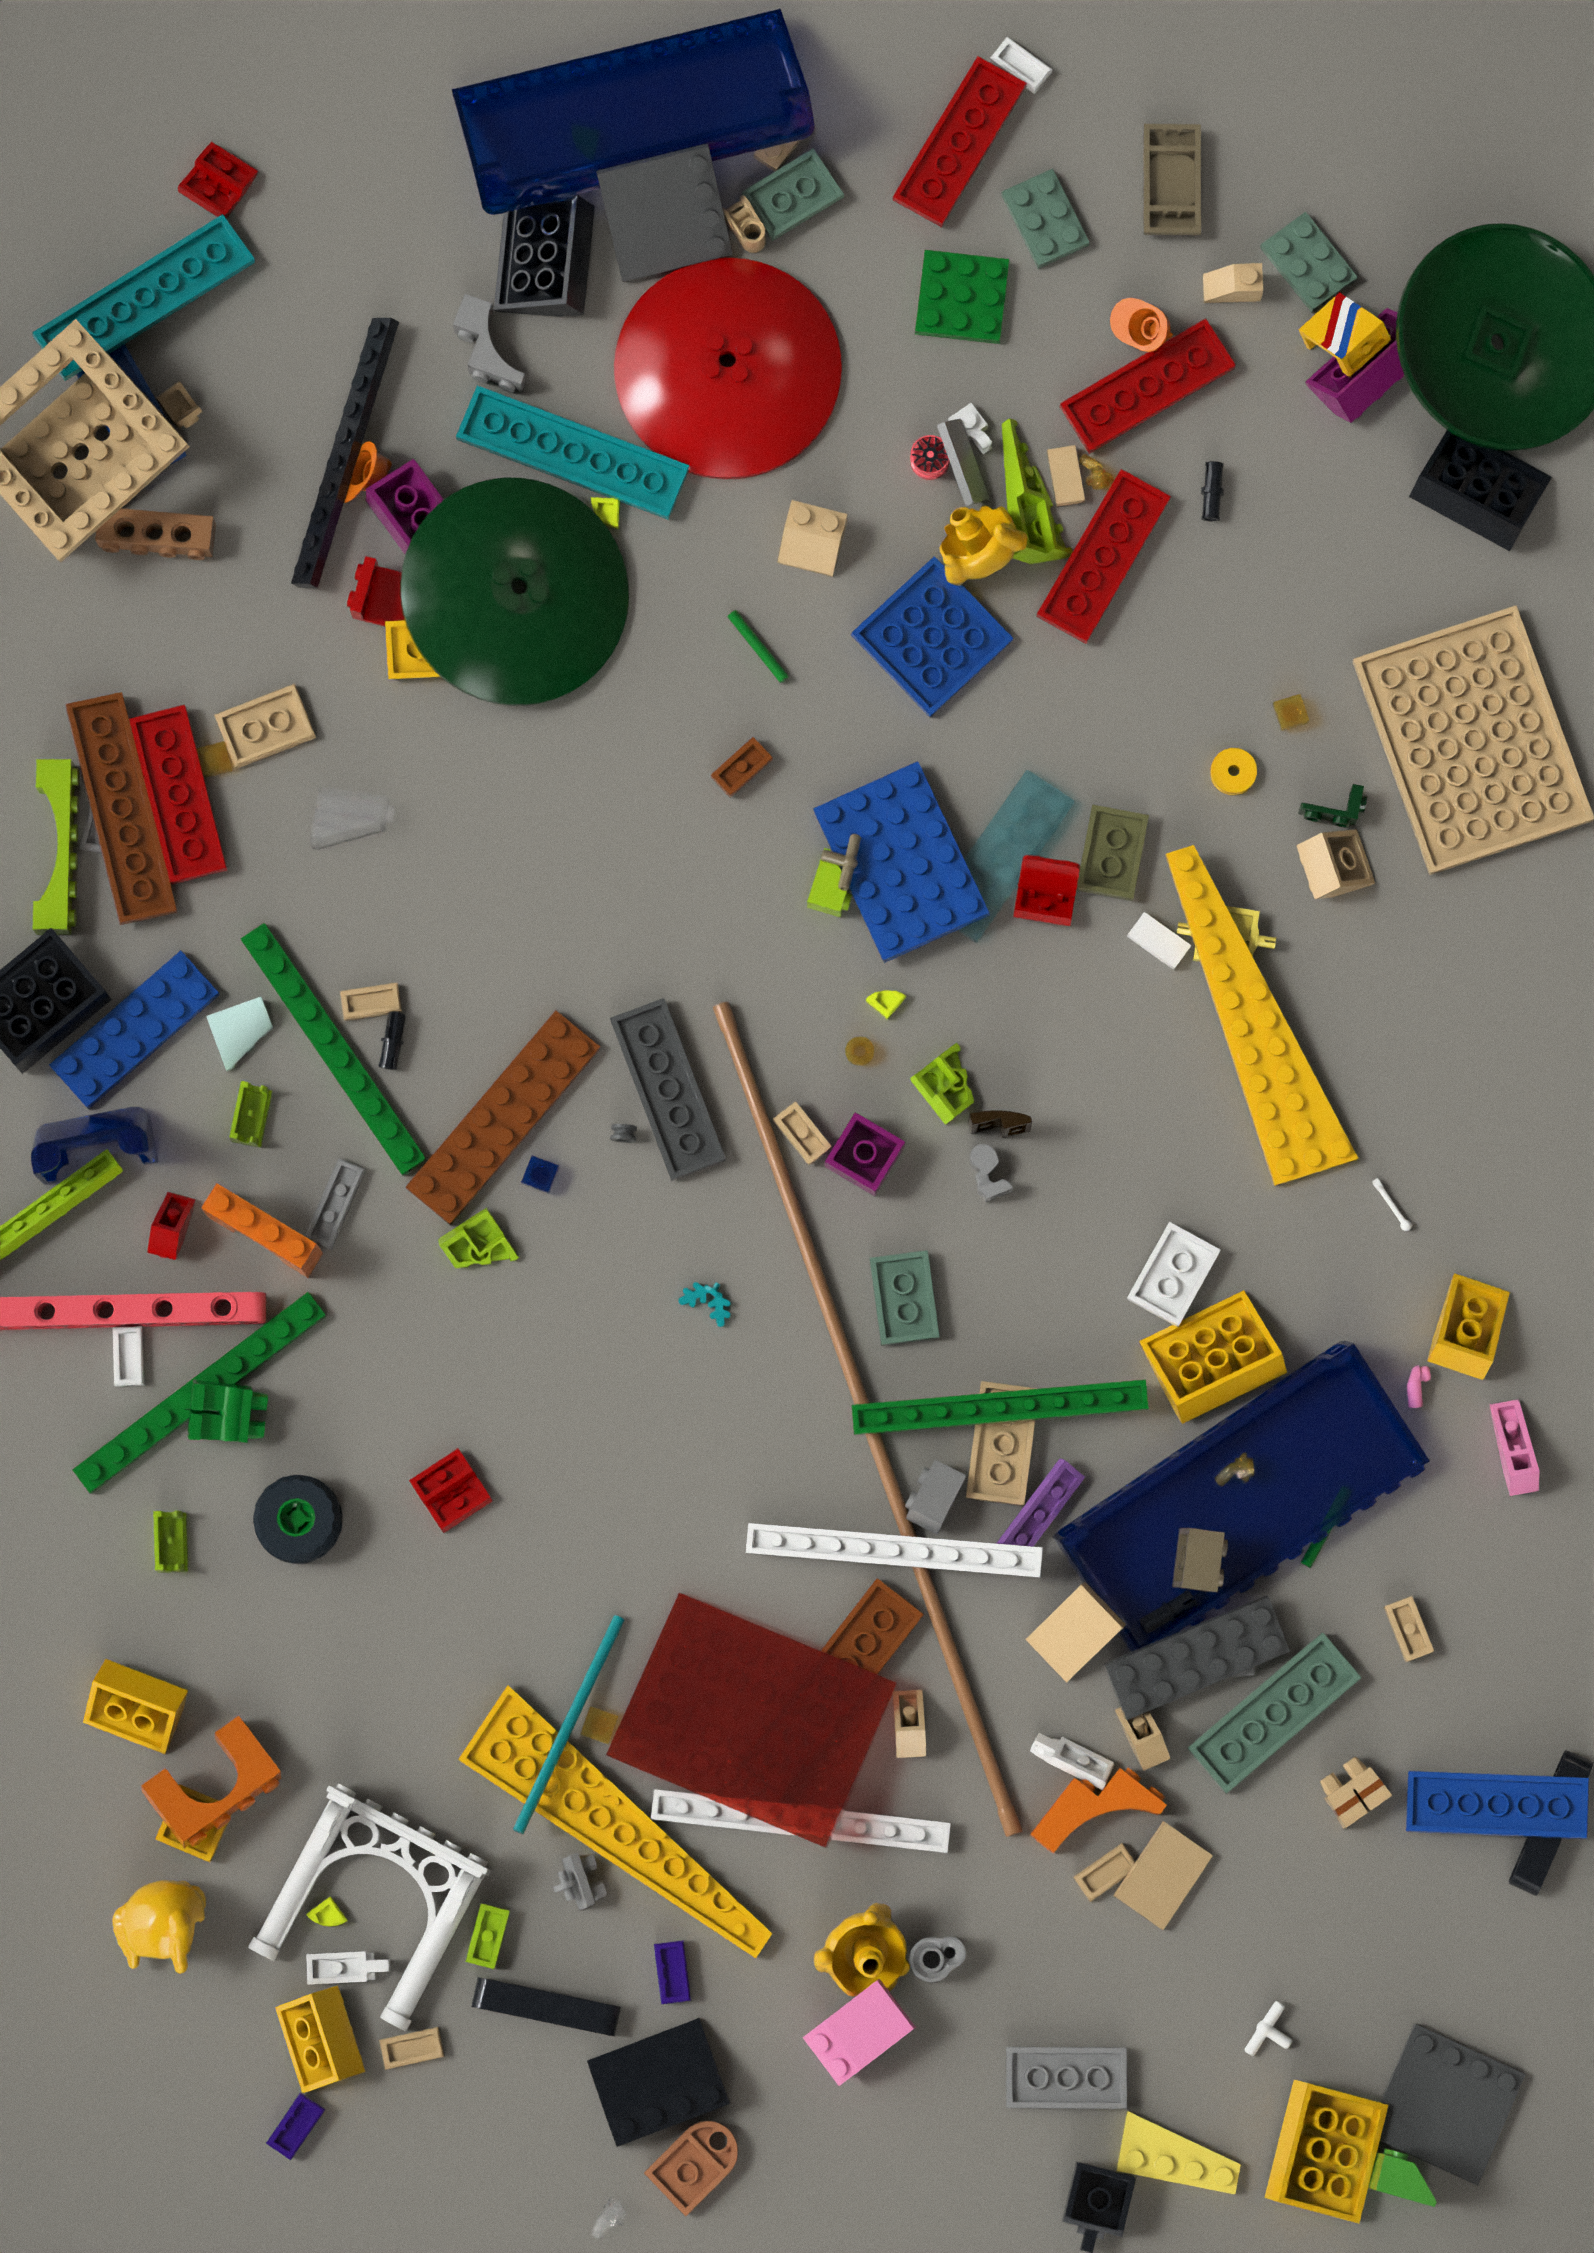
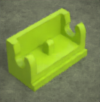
[229,1081,273,1148]
[153,1510,188,1573]

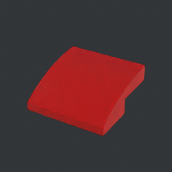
[178,141,258,219]
[409,1448,493,1533]

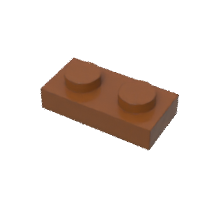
[711,737,773,798]

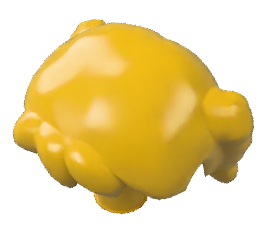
[939,505,1028,586]
[112,1880,206,1974]
[813,1903,910,1997]

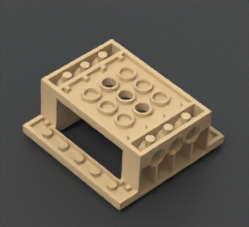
[0,319,190,562]

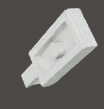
[1030,1733,1115,1790]
[306,1951,391,1985]

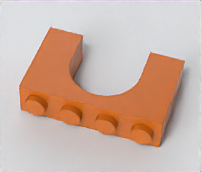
[201,1183,323,1278]
[141,1716,281,1849]

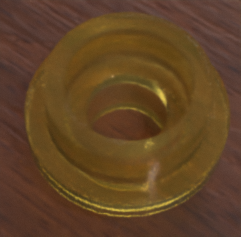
[845,1036,874,1066]

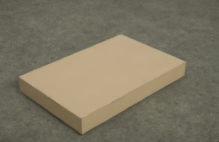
[214,684,316,769]
[1025,1582,1126,1683]
[1113,1821,1213,1930]

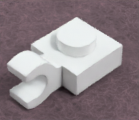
[948,403,993,455]

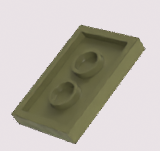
[1076,804,1149,901]

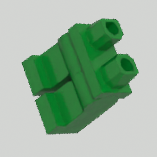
[187,1380,268,1443]

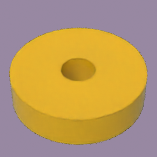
[1210,748,1257,795]

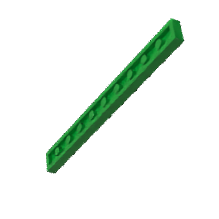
[240,923,426,1176]
[72,1292,326,1494]
[851,1379,1149,1435]

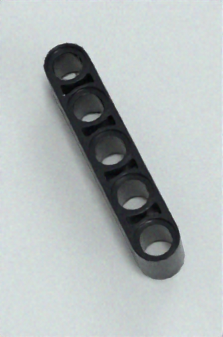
[1508,1750,1594,1896]
[471,1977,621,2037]

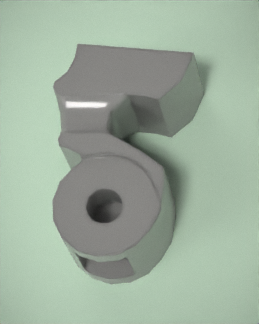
[970,1144,1013,1202]

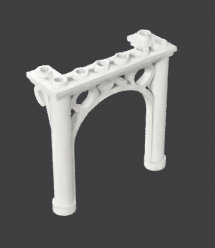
[248,1783,492,2031]

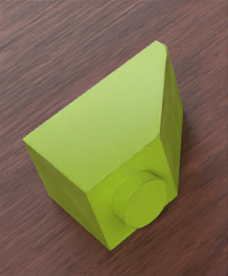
[807,847,853,917]

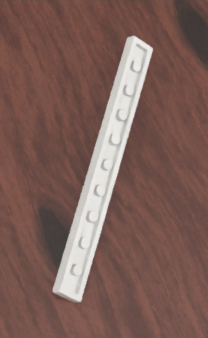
[746,1523,1043,1578]
[651,1789,951,1853]

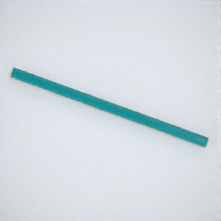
[513,1615,625,1834]

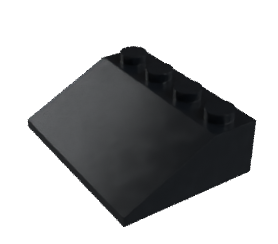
[494,195,595,317]
[1409,430,1552,551]
[0,928,112,1074]
[587,2018,730,2147]

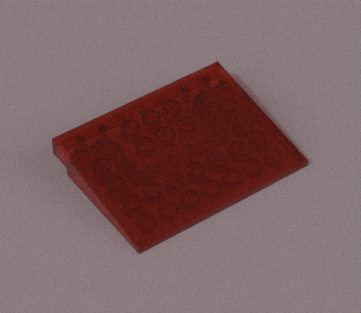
[606,1593,897,1848]

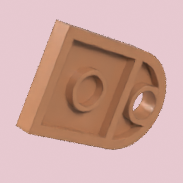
[644,2121,738,2217]

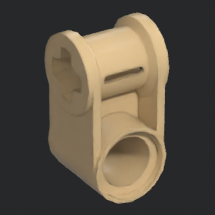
[722,195,766,253]

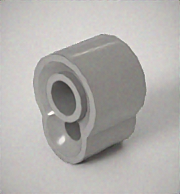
[909,1937,966,1983]

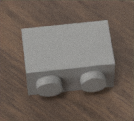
[905,1460,967,1534]

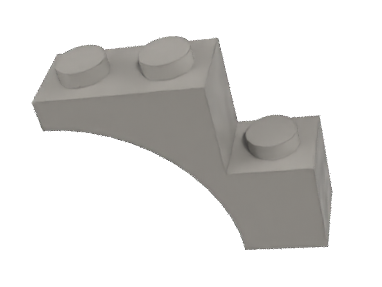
[453,294,526,393]

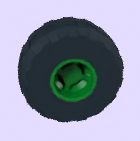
[253,1475,343,1564]

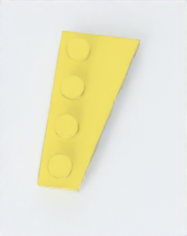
[1116,2111,1241,2194]

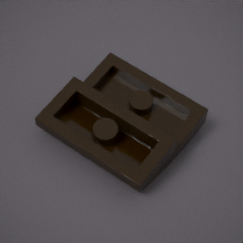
[968,1110,1032,1138]

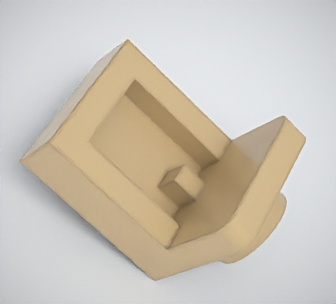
[156,381,202,428]

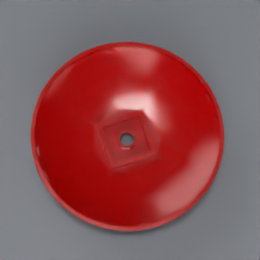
[614,258,842,479]

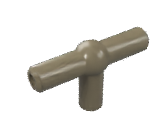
[821,834,861,891]

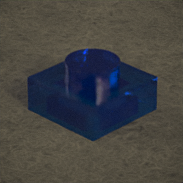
[521,1155,559,1194]

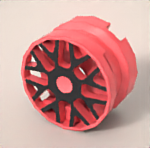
[910,435,950,480]

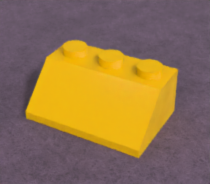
[83,1659,188,1754]
[275,1985,365,2093]

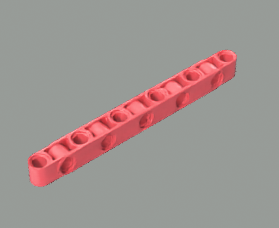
[0,1292,266,1330]

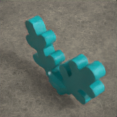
[678,1282,731,1327]

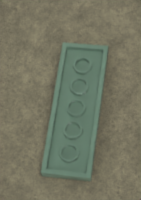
[1187,1632,1361,1794]

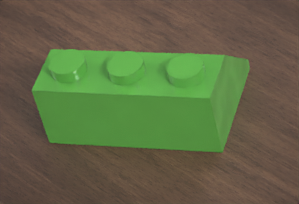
[1368,2148,1437,2207]

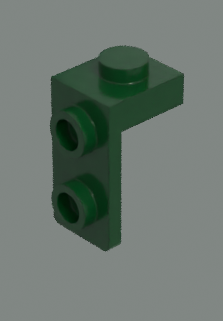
[1298,784,1368,828]

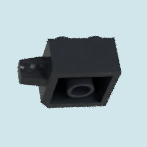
[1062,2161,1136,2253]

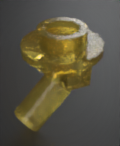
[1079,454,1114,490]
[1214,1453,1254,1486]

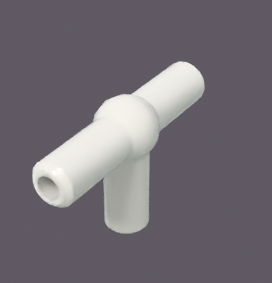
[1244,2001,1292,2056]

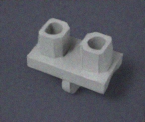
[553,1853,607,1910]

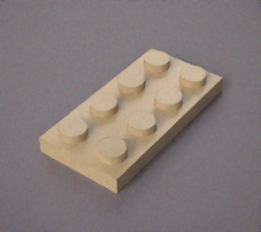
[965,1381,1037,1506]

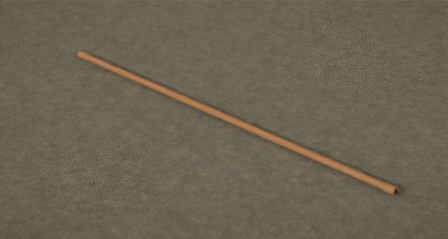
[713,1002,1023,1837]

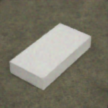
[990,36,1052,94]
[1127,912,1191,970]
[113,1326,145,1387]

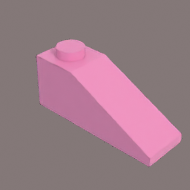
[1490,1399,1540,1496]

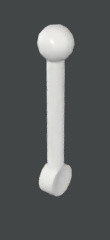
[1372,1178,1412,1231]

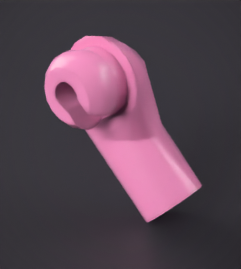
[1407,1365,1431,1408]

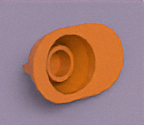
[1110,297,1173,352]
[344,441,392,503]

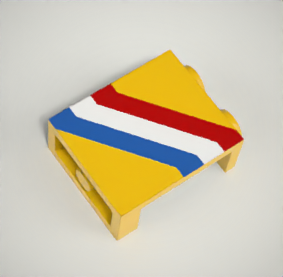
[1298,292,1391,377]

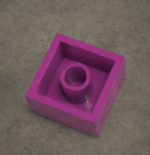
[825,1112,905,1197]

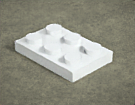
[1127,1222,1221,1327]

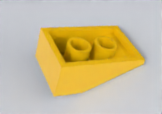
[1427,1273,1510,1380]

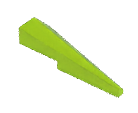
[1001,418,1073,564]

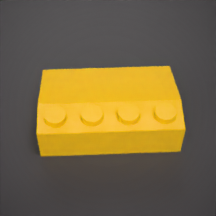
[1139,1290,1287,1424]
[1264,2080,1388,2223]

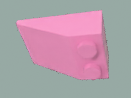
[803,1979,916,2086]

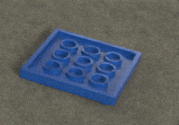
[851,556,1014,718]

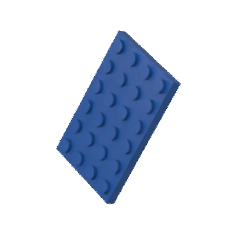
[813,761,990,963]

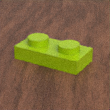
[465,1903,510,1969]

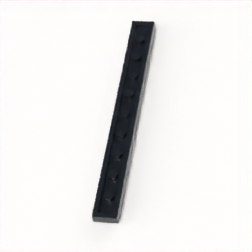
[291,317,399,588]

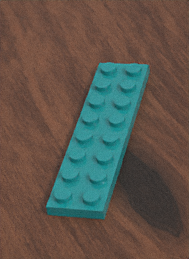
[32,214,255,381]
[456,385,690,520]

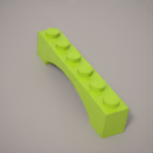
[32,759,80,935]

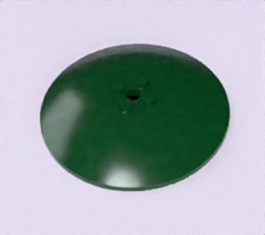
[1396,223,1594,451]
[400,477,629,706]

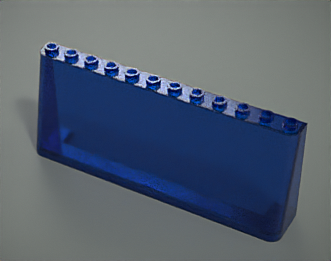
[452,9,815,215]
[1052,1341,1430,1652]

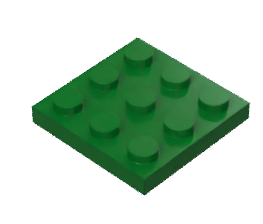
[915,250,1009,344]

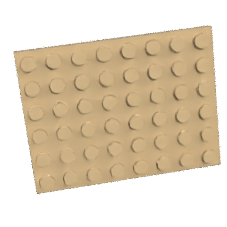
[1352,605,1594,875]

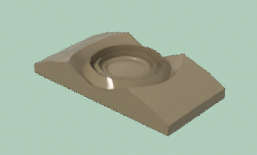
[1143,124,1201,235]

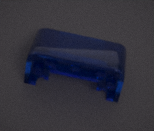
[31,1107,158,1185]

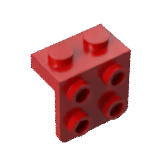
[347,556,405,627]
[1013,855,1080,926]

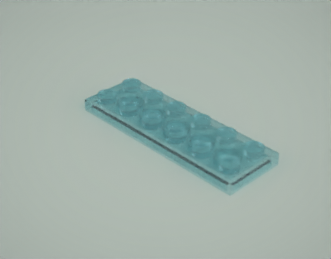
[957,770,1075,943]

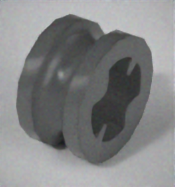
[610,1124,637,1143]

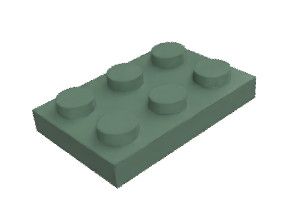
[742,148,844,241]
[1001,168,1089,269]
[1260,212,1358,313]
[869,1250,940,1346]

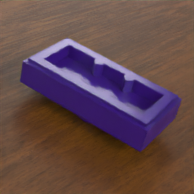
[654,1940,691,2004]
[266,2092,326,2160]

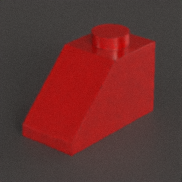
[147,1192,196,1260]

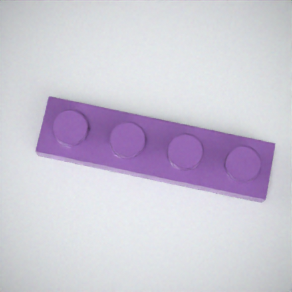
[996,1458,1085,1547]

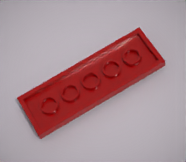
[893,56,1027,228]
[1059,318,1236,454]
[1036,469,1171,644]
[129,704,227,885]

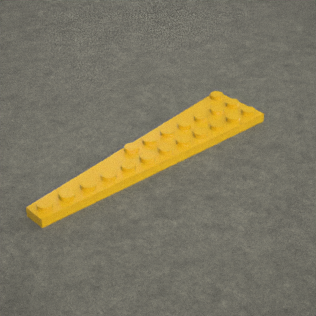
[1165,845,1359,1186]
[458,1685,772,1958]

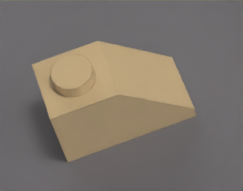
[1203,263,1263,303]
[893,1690,926,1758]
[1115,1708,1171,1771]

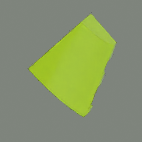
[910,1042,974,1125]
[438,1207,519,1269]

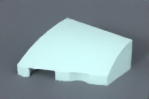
[206,997,273,1071]

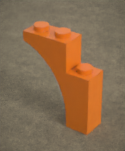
[1030,1767,1167,1853]

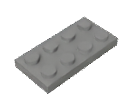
[1006,2047,1127,2109]

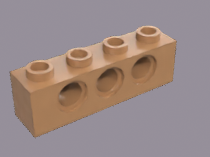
[95,508,216,560]

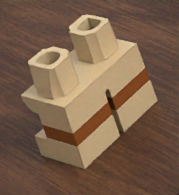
[1319,1756,1392,1829]

